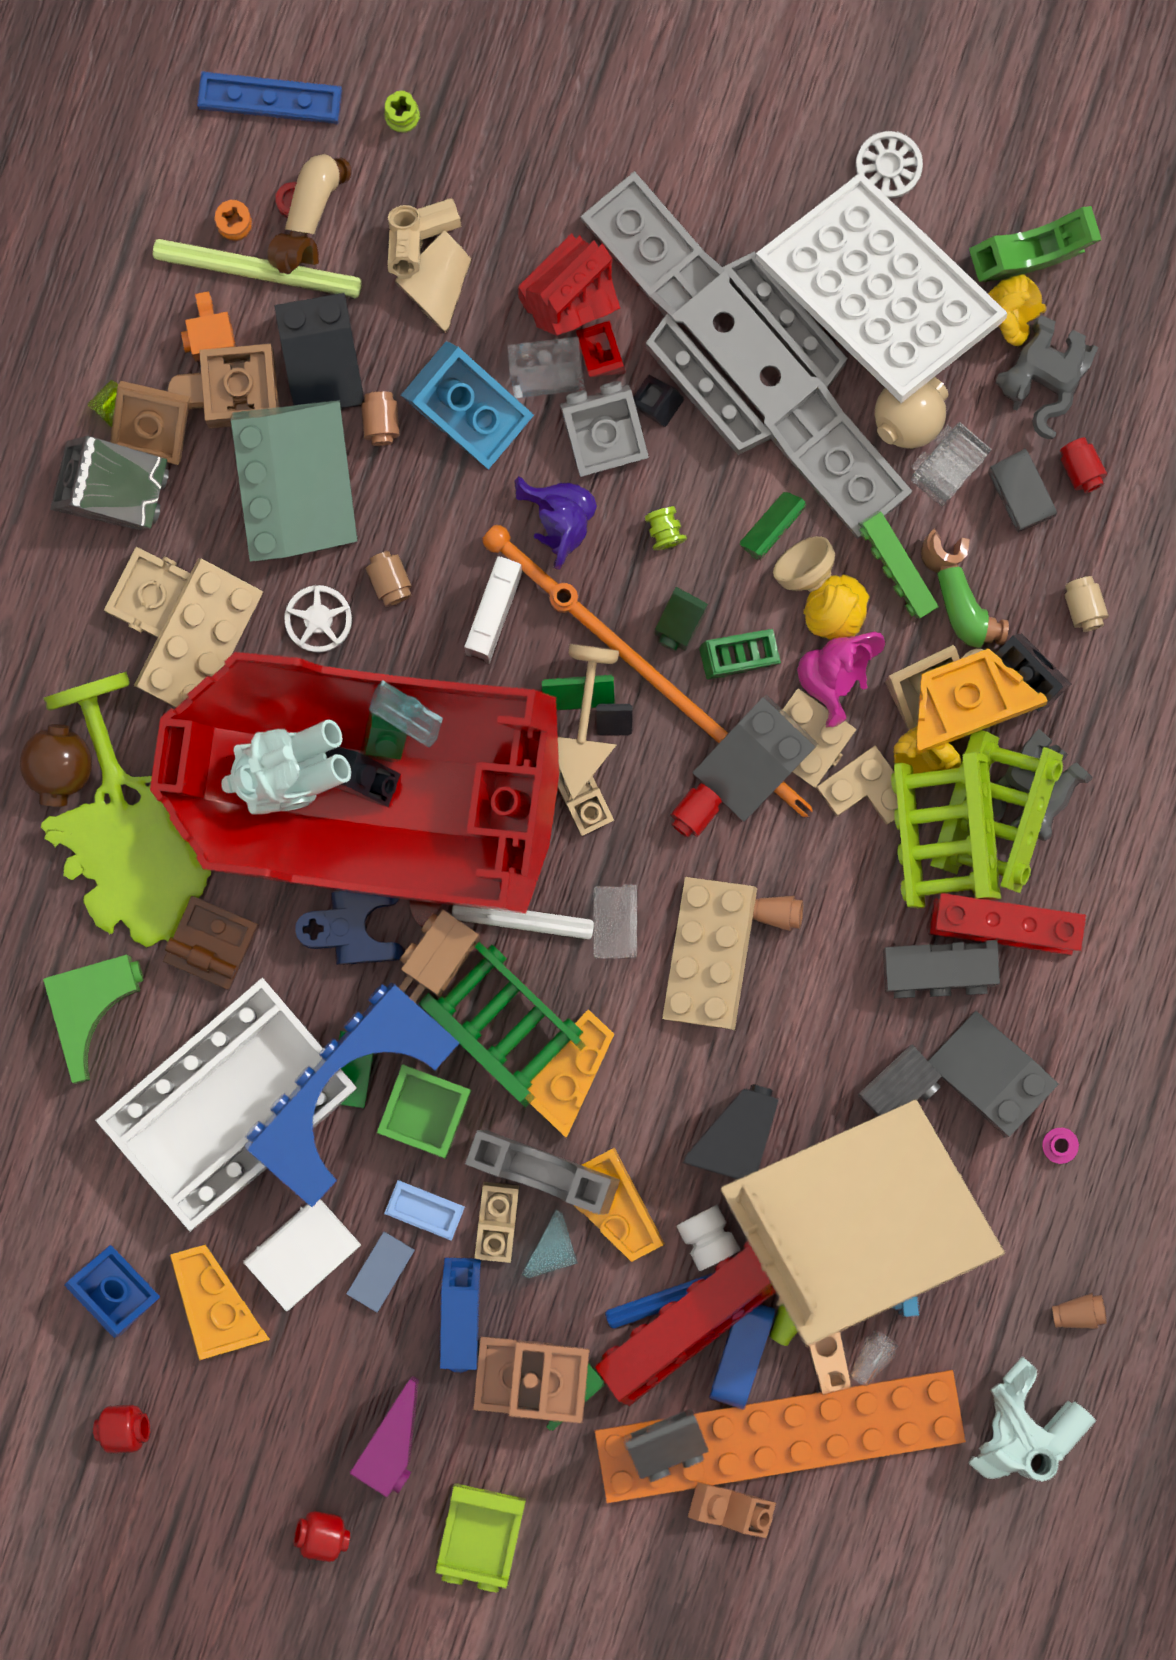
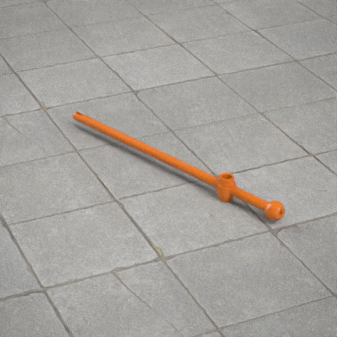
[482,525,813,817]

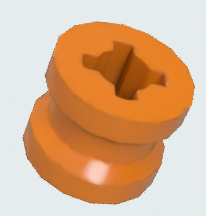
[215,200,252,241]

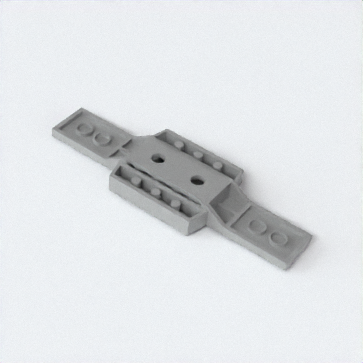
[581,171,913,539]

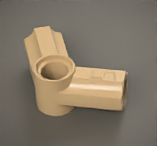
[388,198,461,279]

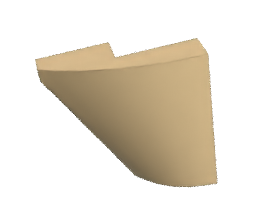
[395,230,471,333]

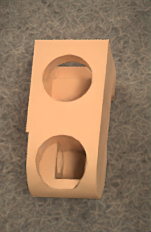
[809,1331,851,1395]

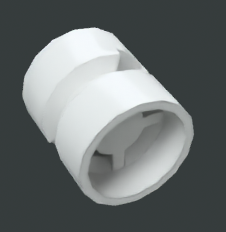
[676,1205,740,1271]

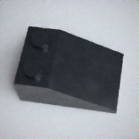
[274,293,365,409]

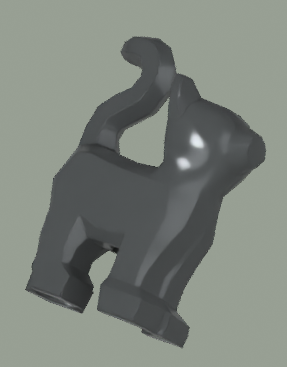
[996,315,1098,439]
[992,729,1093,841]

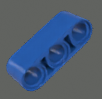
[709,1304,776,1410]

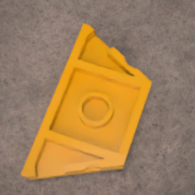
[916,648,1048,754]

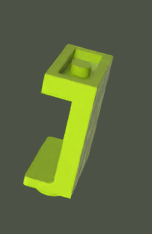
[435,1483,526,1593]

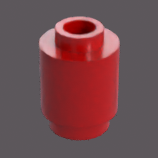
[1060,437,1108,493]
[670,783,722,838]

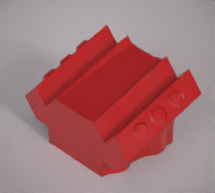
[518,233,620,336]

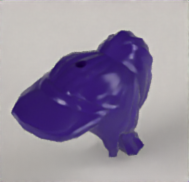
[514,476,597,570]

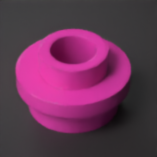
[1042,1128,1079,1164]

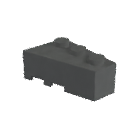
[883,940,1000,999]

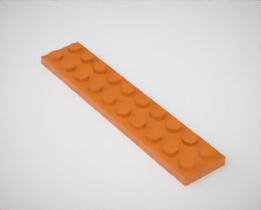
[595,1369,966,1503]

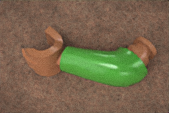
[921,529,1009,648]

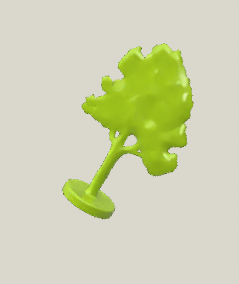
[41,672,211,947]

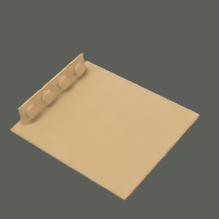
[721,1100,1004,1346]

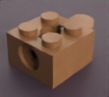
[168,344,279,428]
[399,910,481,1003]

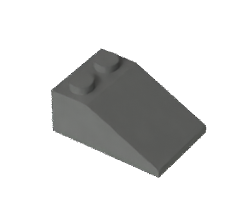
[692,695,818,822]
[928,1011,1059,1137]
[624,1408,709,1482]

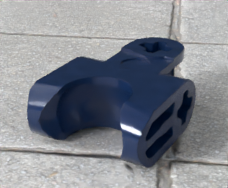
[295,891,405,965]

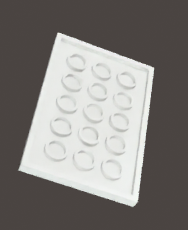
[756,172,1007,403]

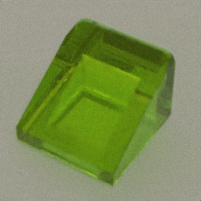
[88,380,118,428]

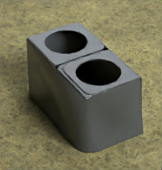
[988,448,1057,532]

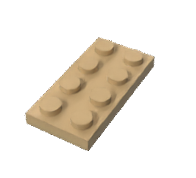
[134,558,263,708]
[662,877,757,1030]

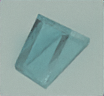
[522,1210,578,1278]

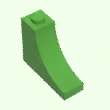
[43,955,144,1084]

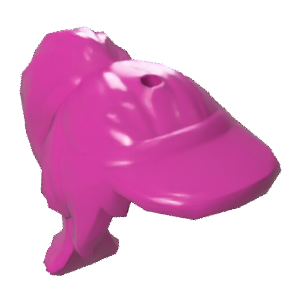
[797,631,885,727]

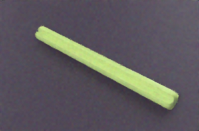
[153,239,362,298]

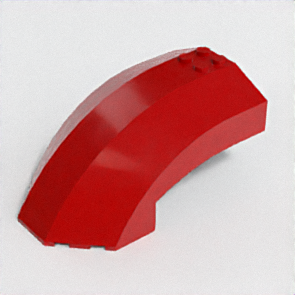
[150,652,559,914]

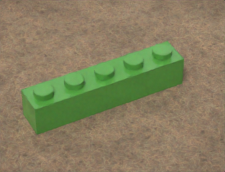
[859,511,939,618]

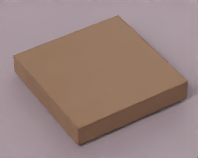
[110,381,190,465]

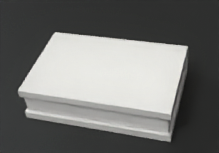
[464,556,522,663]
[243,1199,361,1311]

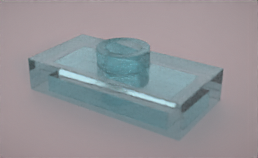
[369,680,443,748]

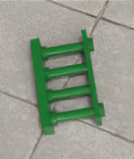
[418,942,586,1108]

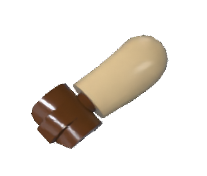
[267,154,351,275]

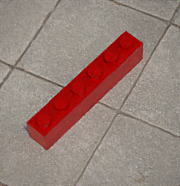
[595,1241,776,1406]

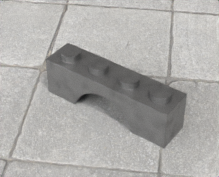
[465,1130,620,1215]

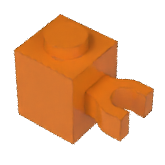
[181,291,236,362]

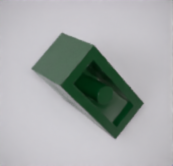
[654,587,708,652]
[360,699,408,762]

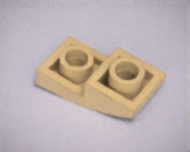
[558,769,614,836]
[475,1182,519,1263]

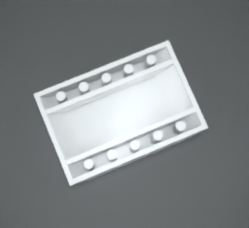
[96,978,357,1231]

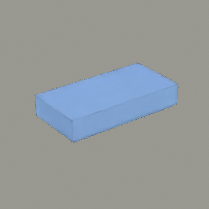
[384,1180,465,1241]

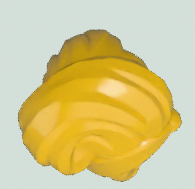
[988,274,1047,347]
[804,574,869,640]
[893,726,962,774]

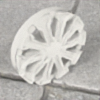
[856,131,923,199]

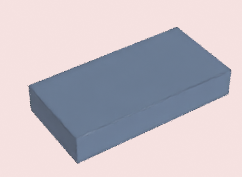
[347,1231,415,1313]

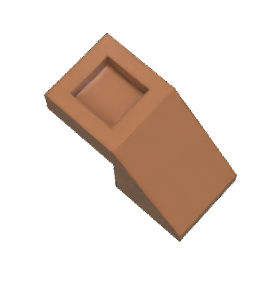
[688,1482,776,1538]

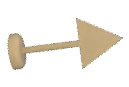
[558,644,619,800]

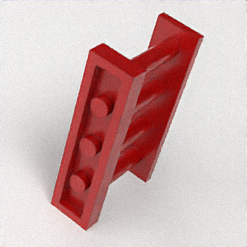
[929,893,1086,956]

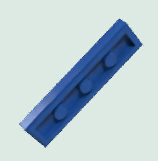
[197,71,342,124]

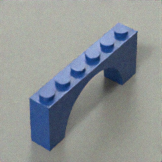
[244,982,459,1207]

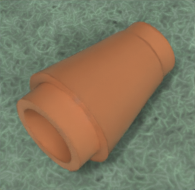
[752,896,804,931]
[1052,1293,1107,1329]

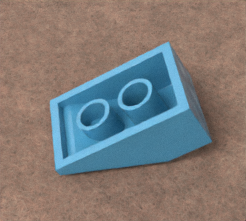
[401,341,534,470]

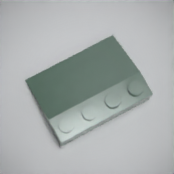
[231,400,357,561]

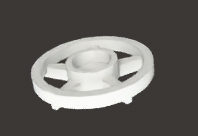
[285,585,352,653]

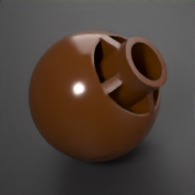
[20,724,92,807]

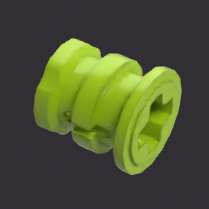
[385,91,420,132]
[645,506,687,551]

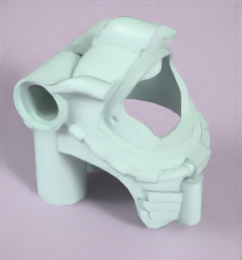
[222,720,351,814]
[968,1357,1096,1481]

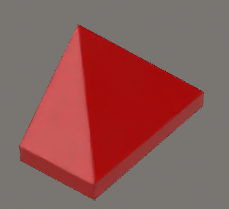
[576,320,626,377]

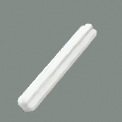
[452,905,594,939]

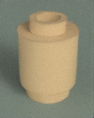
[1064,576,1109,632]

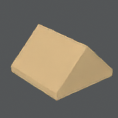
[885,645,960,730]

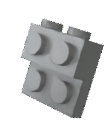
[560,381,649,477]

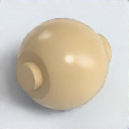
[875,377,948,449]

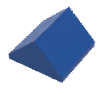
[64,1245,160,1338]

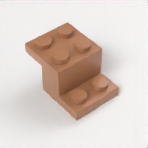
[473,1336,589,1423]

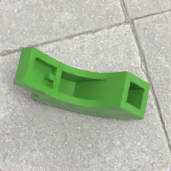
[969,206,1102,282]

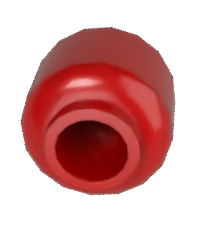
[93,1405,150,1454]
[294,1511,350,1562]

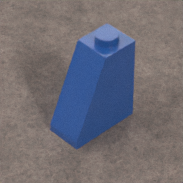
[440,1258,481,1372]

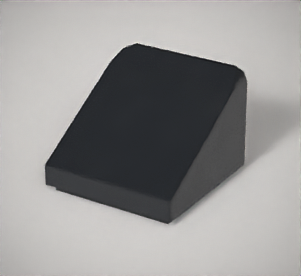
[633,375,684,427]
[596,704,633,736]

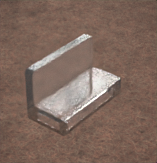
[594,885,637,959]

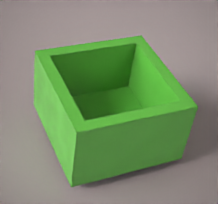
[377,1064,472,1159]

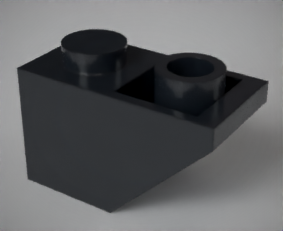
[325,747,401,807]

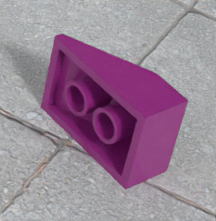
[350,1376,419,1497]

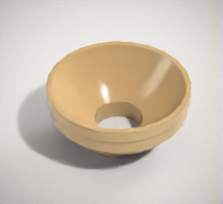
[773,536,835,592]

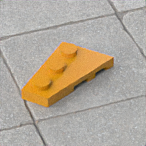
[528,1009,614,1138]
[573,1148,665,1262]
[170,1245,270,1360]

